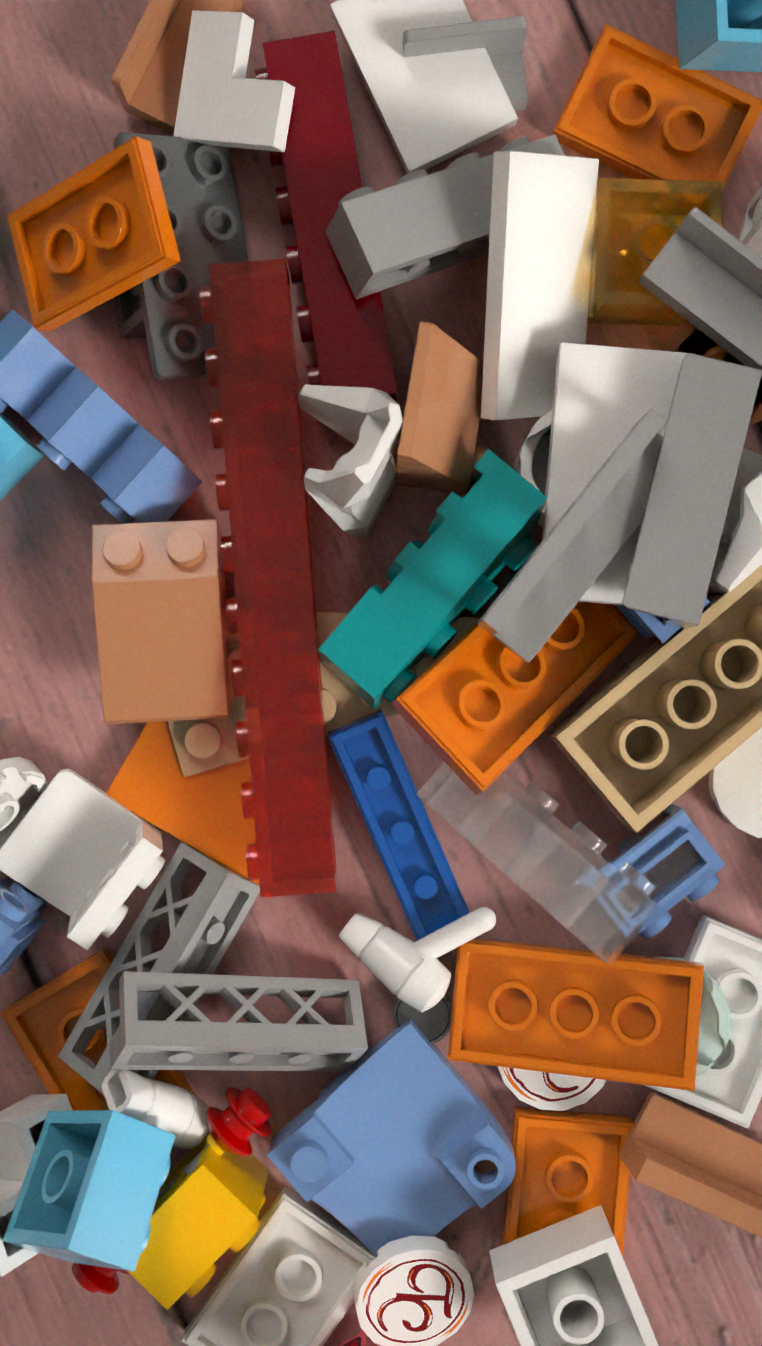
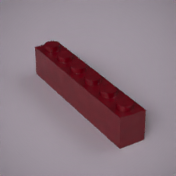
[255,30,398,403]

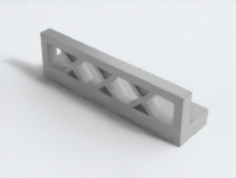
[477,408,667,663]
[58,842,262,1094]
[110,971,368,1071]

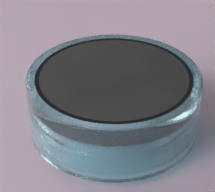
[393,993,452,1044]

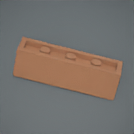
[112,0,245,135]
[619,1092,762,1238]

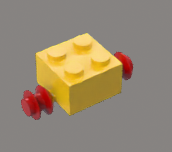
[72,1087,272,1310]

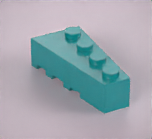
[318,449,547,710]

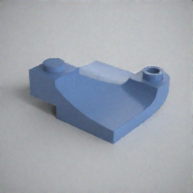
[267,1019,516,1258]

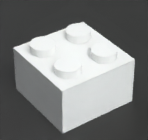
[489,1205,659,1346]

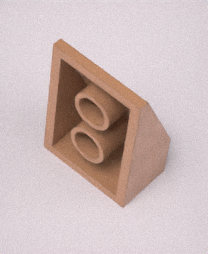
[395,321,491,496]
[92,519,229,724]

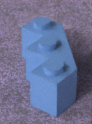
[0,309,203,524]

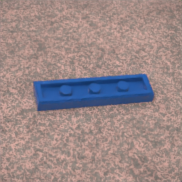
[327,709,470,941]

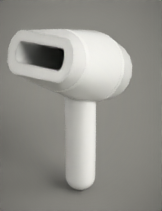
[339,907,496,1013]
[102,1069,209,1149]

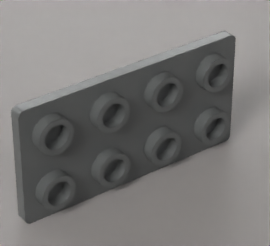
[113,132,267,380]

